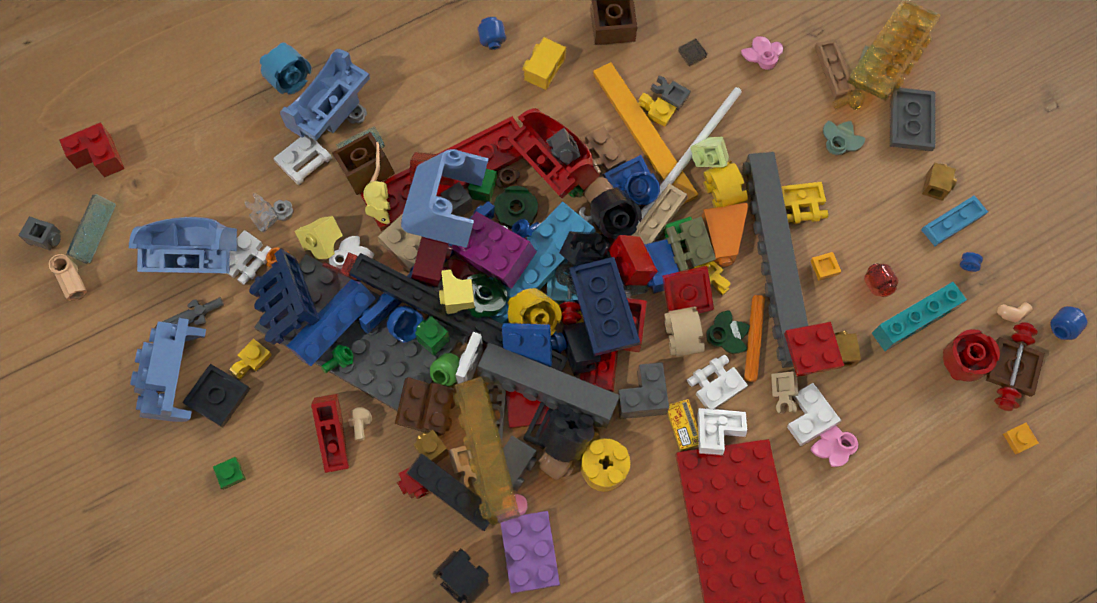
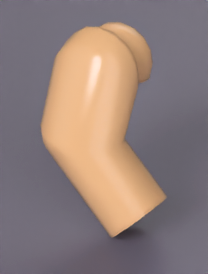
[997,302,1033,323]

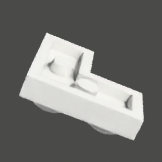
[787,383,841,446]
[697,408,747,455]

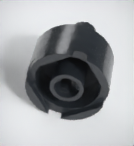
[590,187,642,240]
[538,404,594,463]
[432,548,489,603]

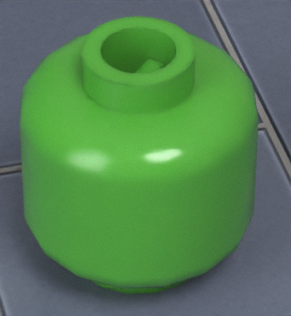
[429,353,460,387]

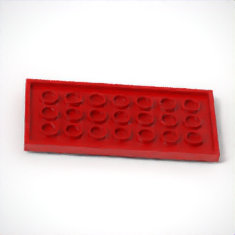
[675,439,805,603]

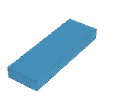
[921,195,988,247]

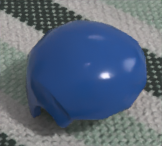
[624,171,660,205]
[387,305,424,343]

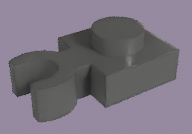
[651,76,691,110]

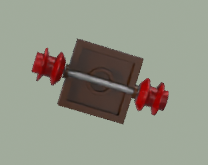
[986,322,1045,411]

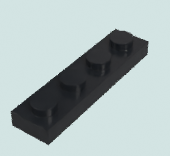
[406,453,498,531]

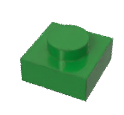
[213,457,246,490]

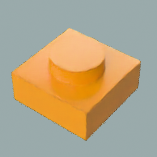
[810,252,841,281]
[1003,423,1039,455]

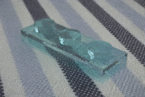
[66,194,116,264]

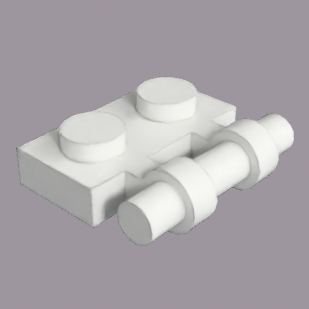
[227,230,271,285]
[687,355,748,409]

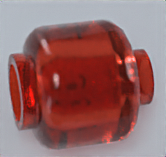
[864,263,899,297]

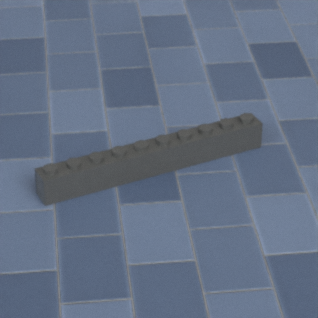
[743,152,808,368]

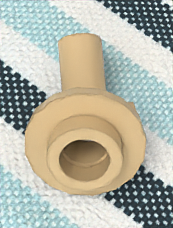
[348,408,372,441]

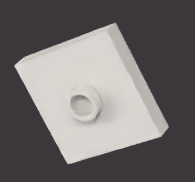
[456,332,484,390]

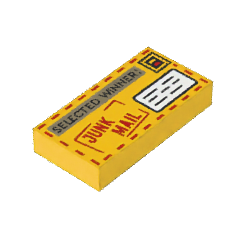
[667,399,699,451]

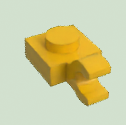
[639,93,677,127]
[694,261,731,295]
[229,338,272,380]

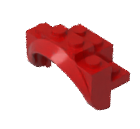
[508,108,600,199]

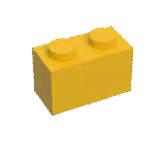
[522,37,566,90]

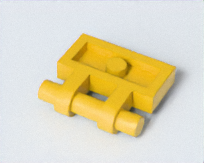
[781,182,828,224]

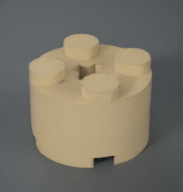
[664,306,704,357]

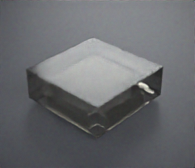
[678,39,708,67]

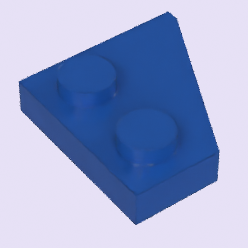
[502,323,552,367]

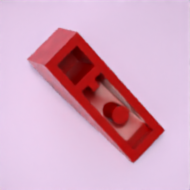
[311,393,349,473]

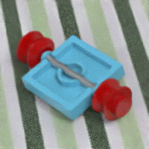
[547,261,581,325]

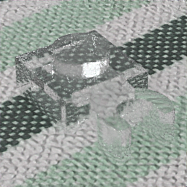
[244,193,280,233]

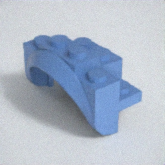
[280,49,370,140]
[129,217,237,273]
[130,318,206,422]

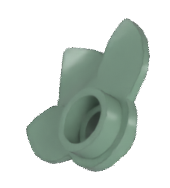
[823,121,865,155]

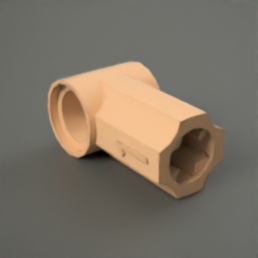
[49,254,87,301]

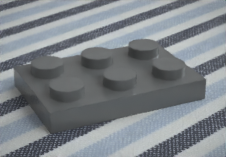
[890,87,935,151]

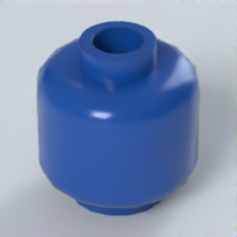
[477,17,506,50]
[1050,306,1088,340]

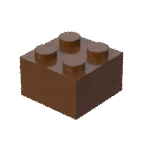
[590,0,638,45]
[332,132,395,195]

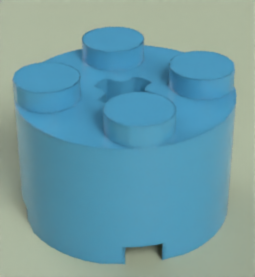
[260,42,311,95]

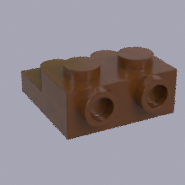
[395,377,457,436]

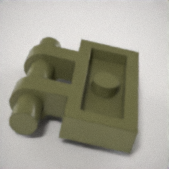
[666,217,716,271]

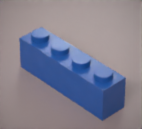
[287,279,376,366]

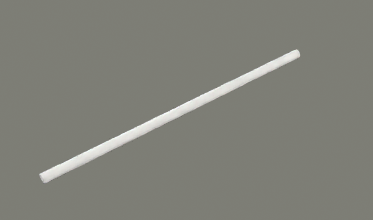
[636,87,742,227]

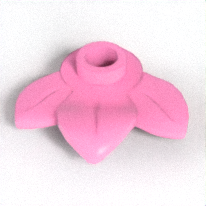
[741,36,783,69]
[811,426,858,467]

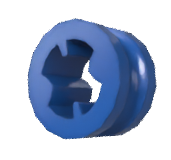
[960,252,983,272]

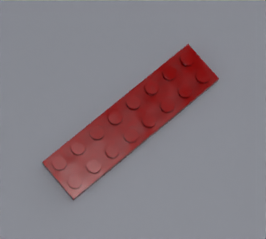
[360,116,524,231]

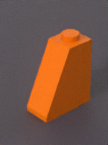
[701,203,748,267]

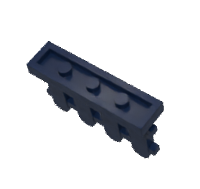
[249,248,320,345]

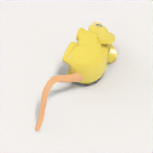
[364,142,391,224]

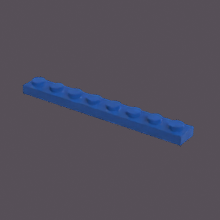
[359,201,495,334]

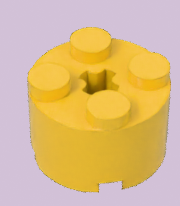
[703,160,748,208]
[508,288,561,336]
[581,439,630,492]

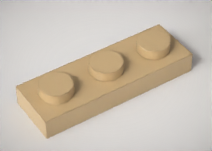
[632,184,688,245]

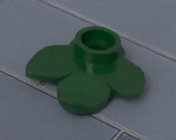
[706,310,750,354]

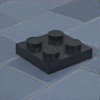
[182,364,250,428]

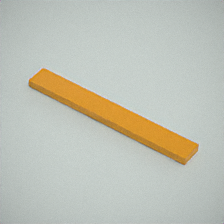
[593,62,698,205]

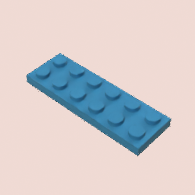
[480,201,596,325]

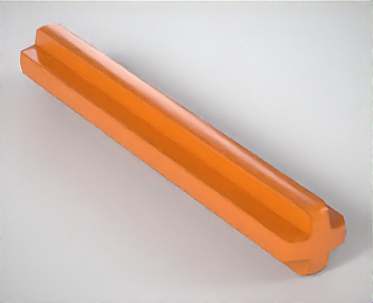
[744,295,765,382]

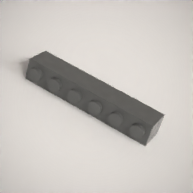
[477,343,620,428]

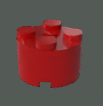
[943,329,1000,382]

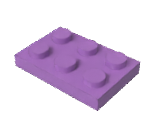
[500,511,560,594]

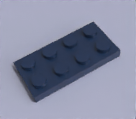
[569,257,640,356]

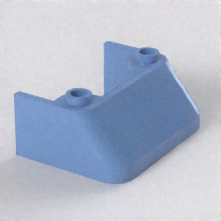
[401,149,489,248]

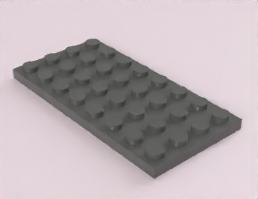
[254,254,459,411]

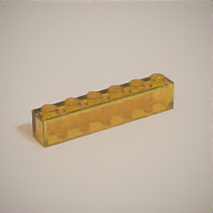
[453,376,520,525]

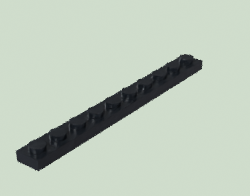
[349,253,568,372]

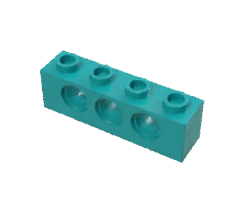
[872,282,967,352]

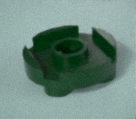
[494,186,538,229]
[466,274,507,318]

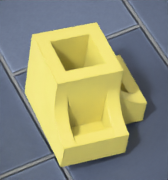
[294,216,343,260]
[439,270,475,314]

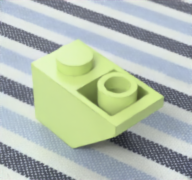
[690,137,729,167]

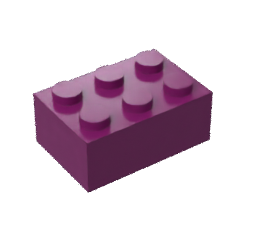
[452,212,537,289]

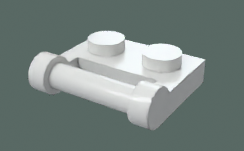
[274,135,332,185]

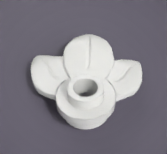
[329,236,374,279]

